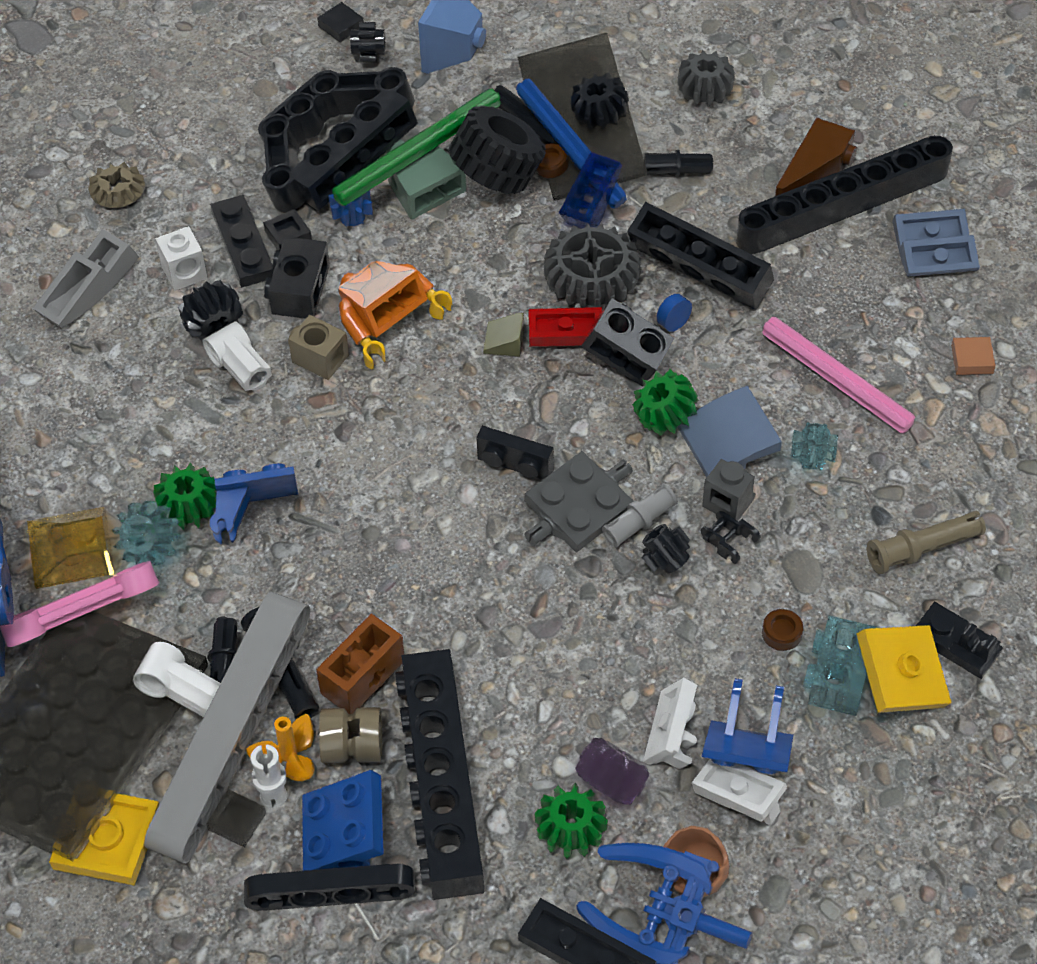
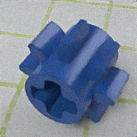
[329,190,373,226]

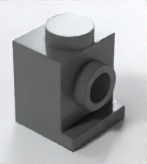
[702,459,756,521]

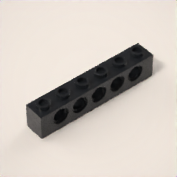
[395,649,484,900]

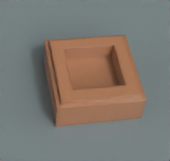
[951,337,996,375]

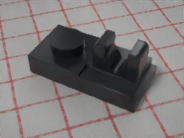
[916,601,1003,679]

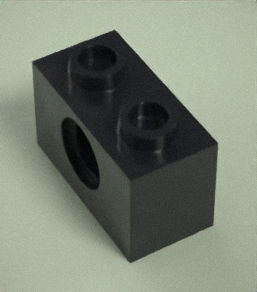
[264,237,330,319]

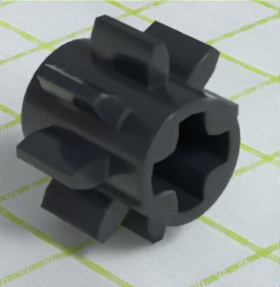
[350,22,385,62]
[641,524,690,574]

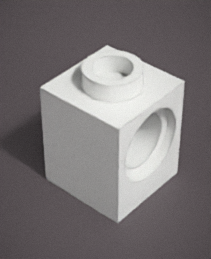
[155,226,208,291]

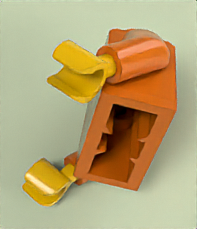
[338,261,452,369]

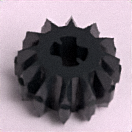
[570,72,629,130]
[178,280,244,341]

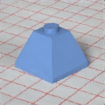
[418,0,486,74]

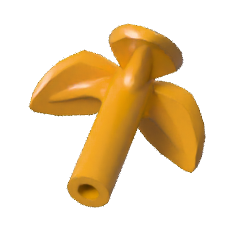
[246,714,315,781]

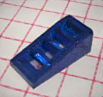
[559,152,622,229]

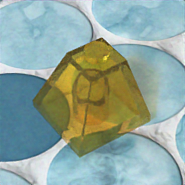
[27,506,115,589]

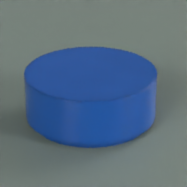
[657,294,692,332]

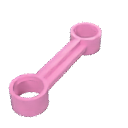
[0,561,159,647]

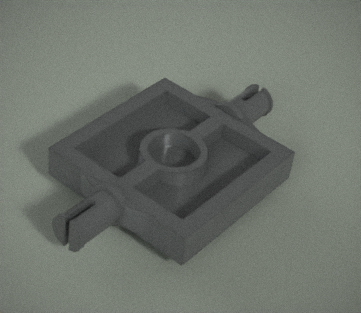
[524,451,634,553]

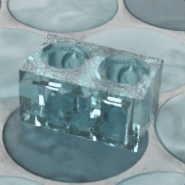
[803,615,877,716]

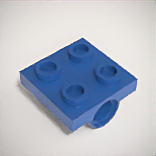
[302,770,384,871]

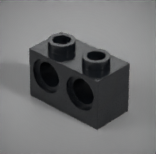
[581,298,675,387]

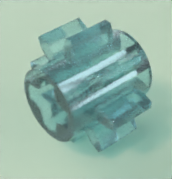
[790,422,838,470]

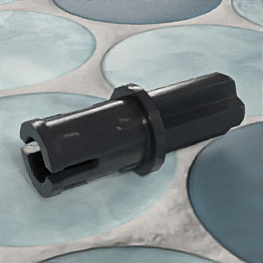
[644,150,713,177]
[207,616,238,683]

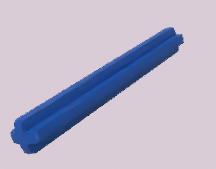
[516,79,627,209]

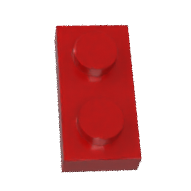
[528,307,602,347]

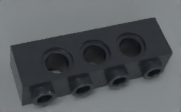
[627,201,774,310]

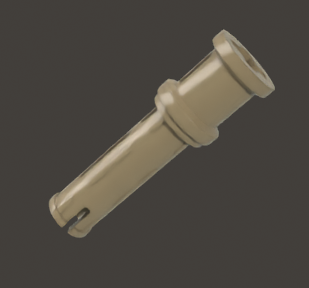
[866,510,986,574]

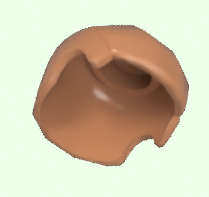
[663,826,730,898]

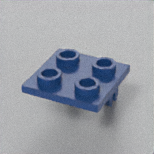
[210,463,298,544]
[702,678,793,774]

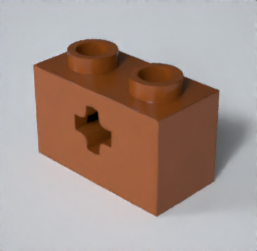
[316,613,405,714]

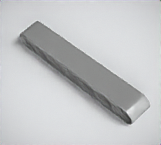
[144,592,311,864]

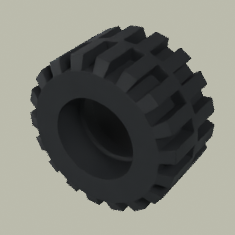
[449,106,546,194]

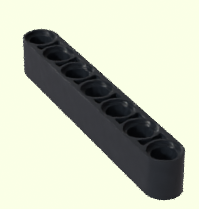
[736,135,953,254]

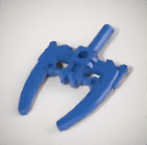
[576,843,753,964]

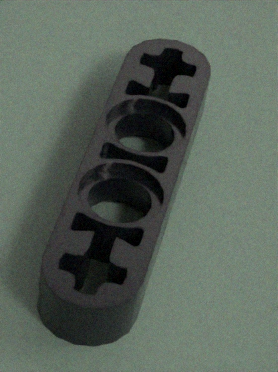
[244,864,415,911]

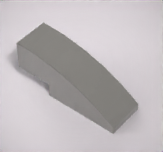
[32,229,139,328]

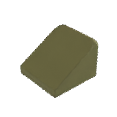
[483,313,524,357]

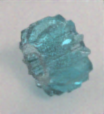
[111,500,182,566]

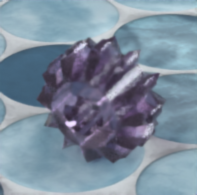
[575,738,649,805]

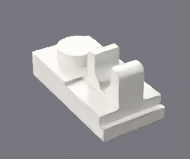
[643,678,697,769]
[692,759,787,825]

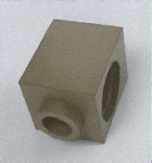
[288,314,349,380]

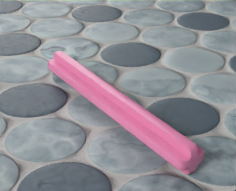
[762,317,915,433]

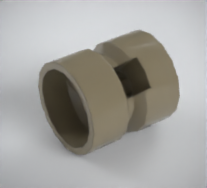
[319,707,382,763]

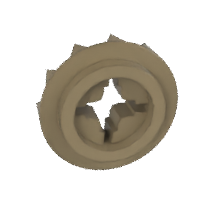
[88,162,145,208]

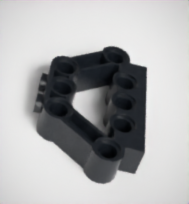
[258,67,418,212]

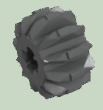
[677,50,735,107]

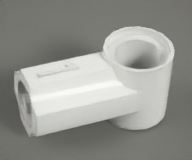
[203,321,272,392]
[133,642,221,717]

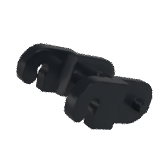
[700,511,761,564]

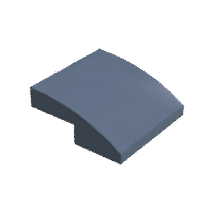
[892,209,980,277]
[678,385,782,477]

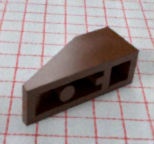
[775,117,857,196]

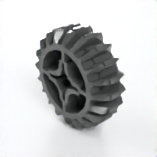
[544,222,641,308]

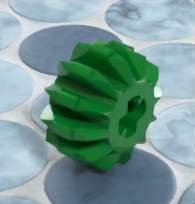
[632,369,699,436]
[153,462,217,530]
[535,783,608,859]

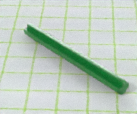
[332,88,501,206]

